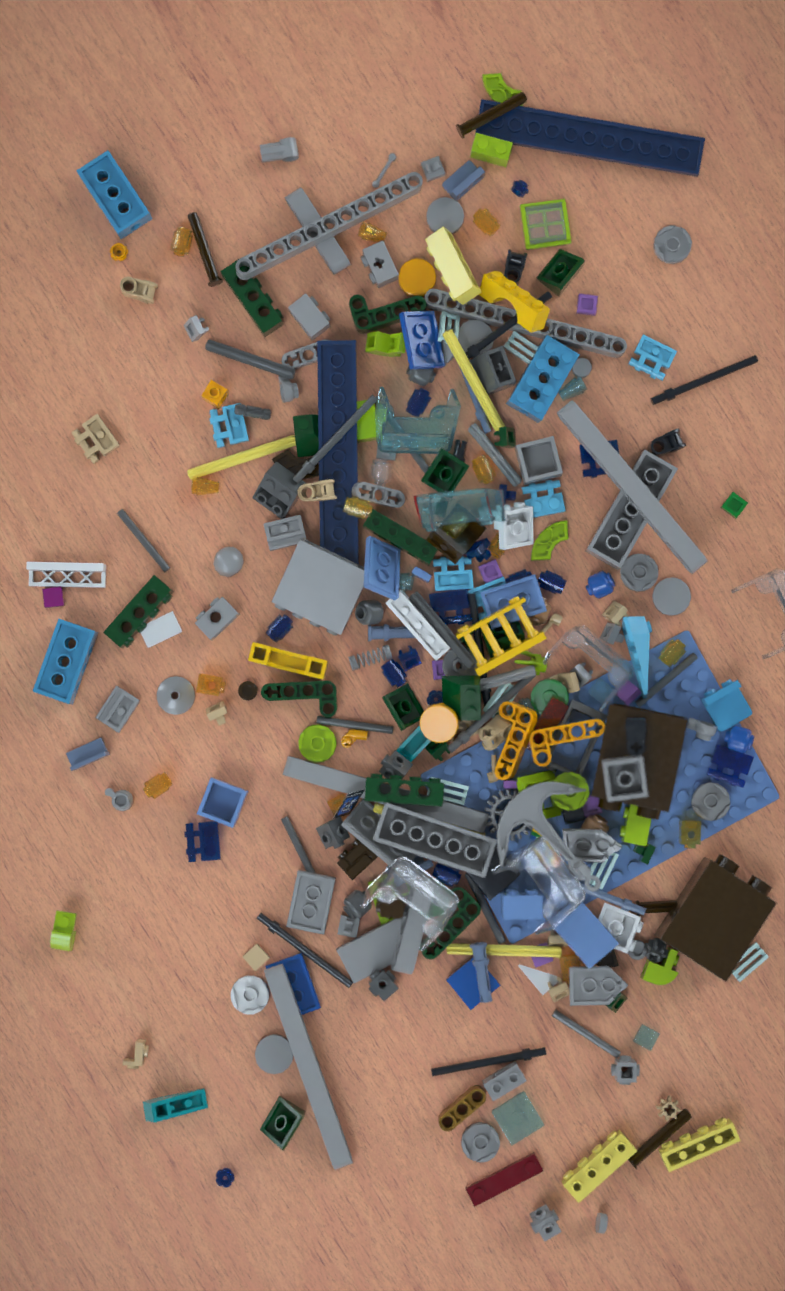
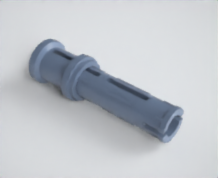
[368,624,415,642]
[470,942,492,1003]

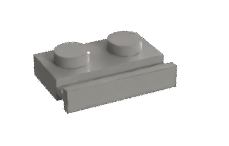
[263,515,307,551]
[95,686,140,733]

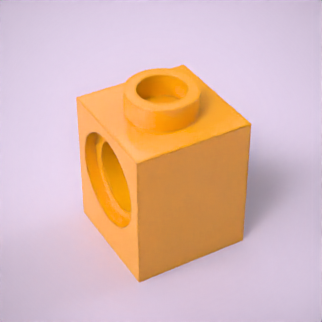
[201,380,229,410]

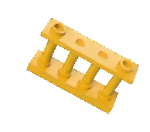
[455,596,547,676]

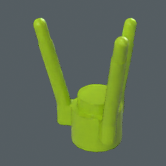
[514,651,547,675]

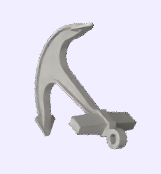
[497,782,601,891]

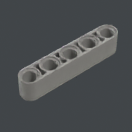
[285,187,351,275]
[391,877,434,974]

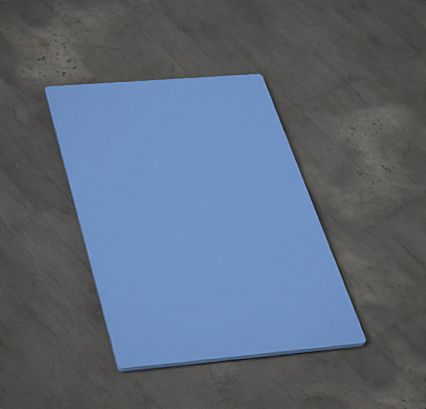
[421,631,779,944]

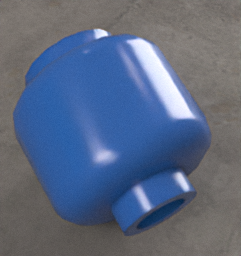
[586,571,616,599]
[724,726,754,753]

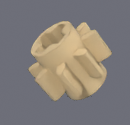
[656,1095,681,1121]

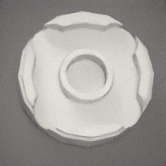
[231,975,269,1015]

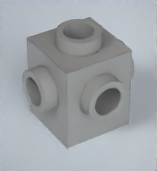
[611,1055,640,1085]
[530,1204,562,1241]

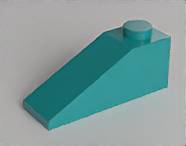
[143,1089,208,1123]

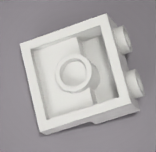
[494,502,534,550]
[598,903,644,954]

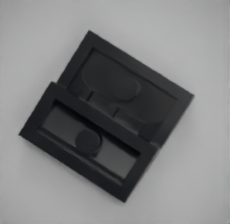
[466,844,521,901]

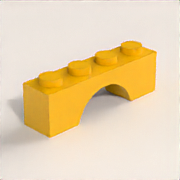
[479,271,550,333]
[248,642,328,680]

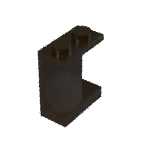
[426,504,487,564]

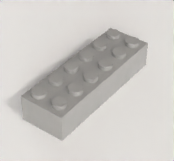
[585,449,678,570]
[372,802,497,878]

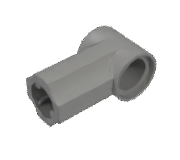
[260,137,299,163]

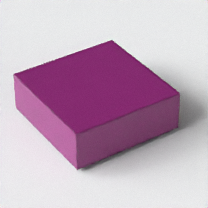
[42,587,65,608]

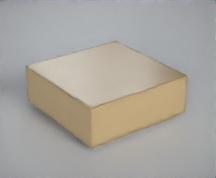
[243,944,270,971]

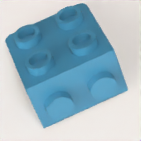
[701,679,752,732]

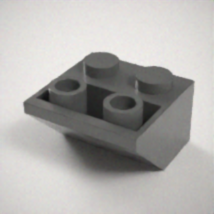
[470,345,516,395]
[252,462,307,519]

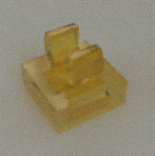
[327,793,346,816]

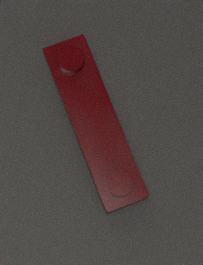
[465,1152,543,1207]

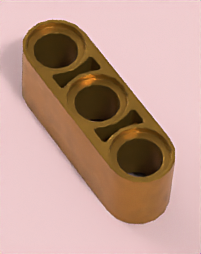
[438,1085,486,1131]

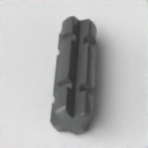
[234,404,271,420]

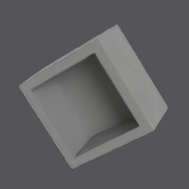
[515,436,563,485]

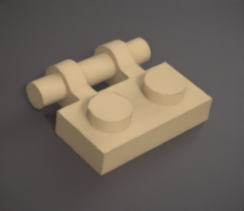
[72,414,120,464]

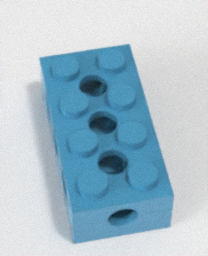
[76,150,152,239]
[506,335,580,423]
[33,619,99,705]

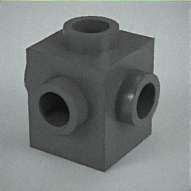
[379,750,413,779]
[316,817,350,849]
[368,969,399,1001]

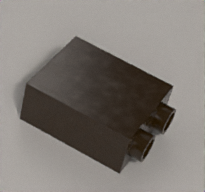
[591,702,688,820]
[654,854,777,982]

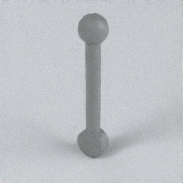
[372,153,396,188]

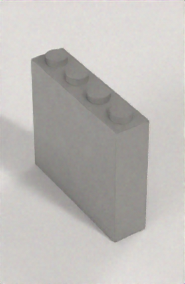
[271,538,364,636]

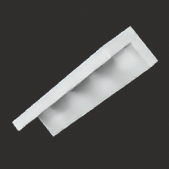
[26,562,106,588]
[386,590,451,661]

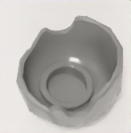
[213,546,244,577]

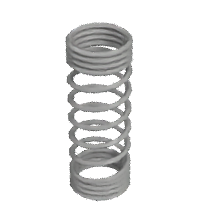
[348,645,393,671]

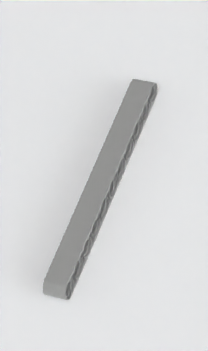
[236,172,423,280]
[425,289,627,358]
[557,400,707,574]
[283,756,490,833]
[264,963,353,1170]

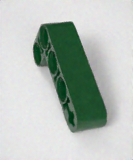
[349,295,426,334]
[261,681,337,717]
[422,886,481,960]

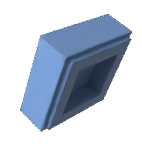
[412,567,432,583]

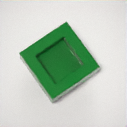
[720,492,748,519]

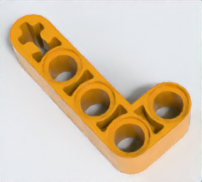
[494,701,538,780]
[529,719,605,767]

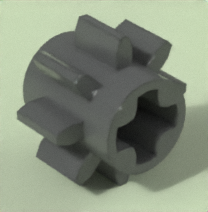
[643,938,669,962]

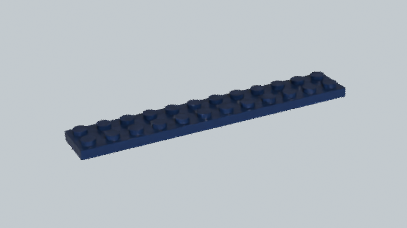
[475,99,705,177]
[317,340,359,564]

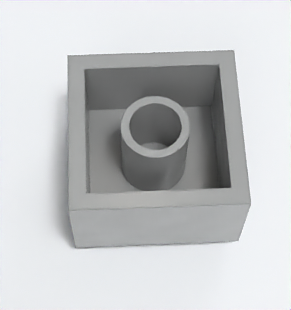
[601,755,648,802]

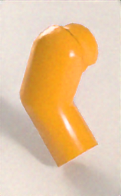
[341,729,368,748]

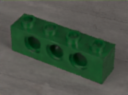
[220,259,284,337]
[363,509,438,566]
[103,575,174,648]
[364,774,445,807]

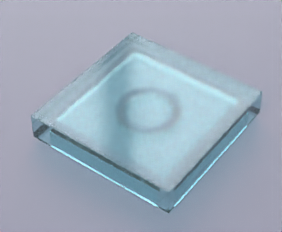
[491,1091,545,1145]

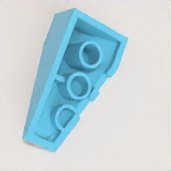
[621,616,652,699]

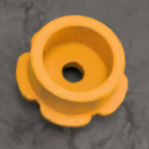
[110,243,128,261]

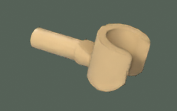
[540,613,563,633]
[487,755,498,783]

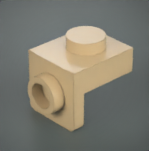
[547,672,580,693]
[123,1039,149,1069]

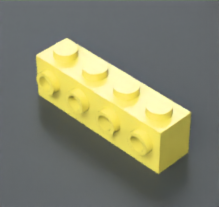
[425,226,481,305]
[658,1118,741,1172]
[562,1129,637,1203]

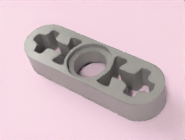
[282,339,330,370]
[352,482,405,508]

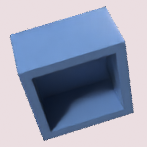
[197,777,248,828]
[501,889,543,920]

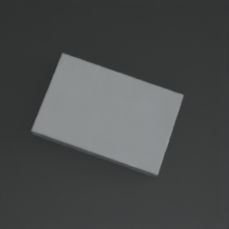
[286,870,336,935]

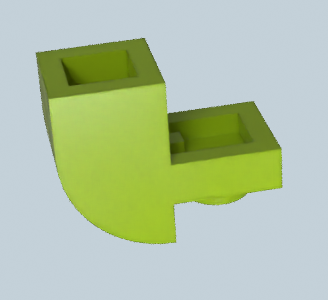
[365,331,406,357]
[50,910,77,952]
[640,947,679,985]

